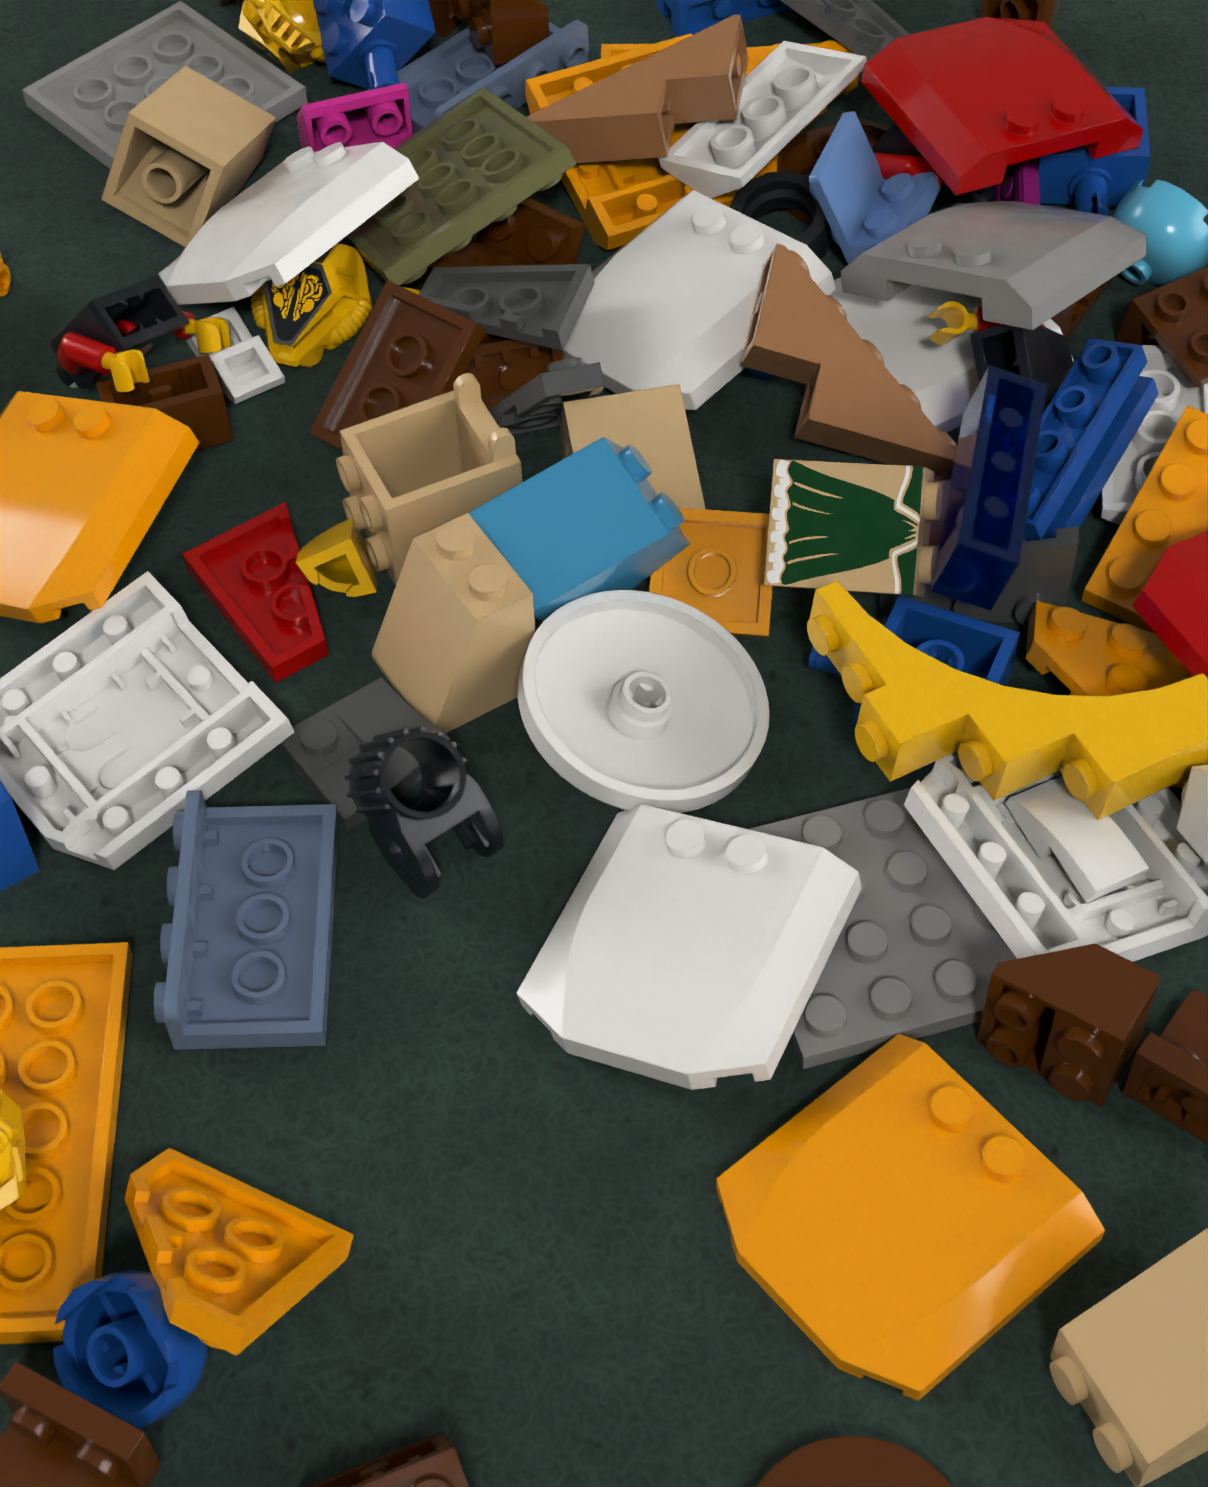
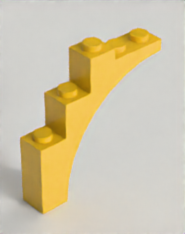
[807,581,1208,820]

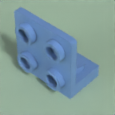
[809,111,940,265]

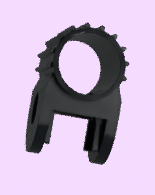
[344,726,504,899]

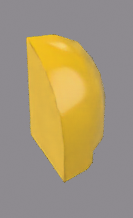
[296,518,378,597]

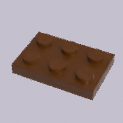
[309,280,486,450]

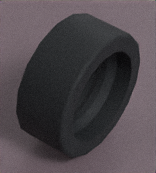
[730,171,832,260]

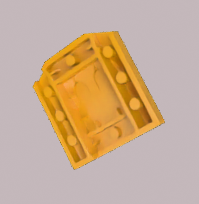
[525,33,779,250]
[0,391,200,624]
[716,1034,1105,1401]

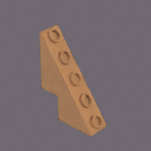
[526,14,749,163]
[740,243,959,476]

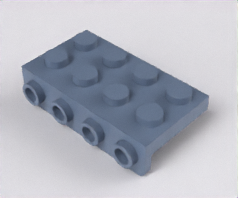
[367,20,589,135]
[154,790,339,1050]

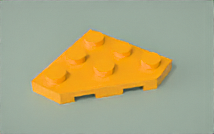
[1026,601,1193,789]
[125,1148,354,1356]

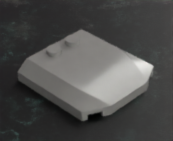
[841,201,1146,330]

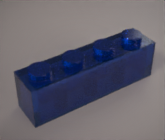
[931,365,1047,611]

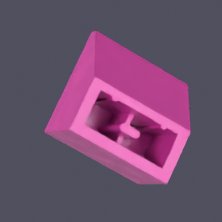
[297,82,413,152]

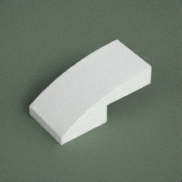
[186,307,285,404]
[1005,776,1149,903]

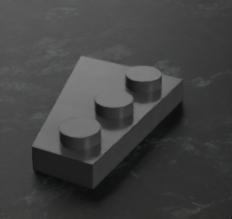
[419,264,595,351]
[489,358,605,436]
[879,526,1079,627]

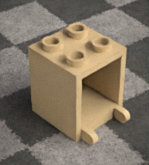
[336,373,522,586]

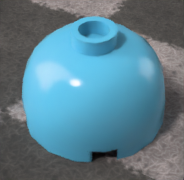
[1112,180,1208,287]

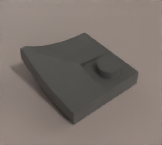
[278,677,450,831]

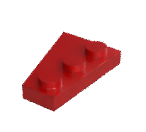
[182,502,328,683]

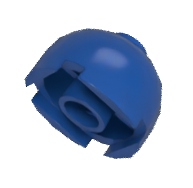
[53,1270,208,1429]

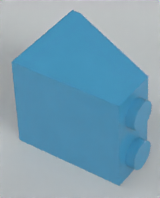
[469,437,690,621]

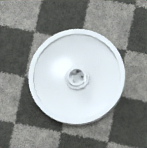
[517,590,770,813]

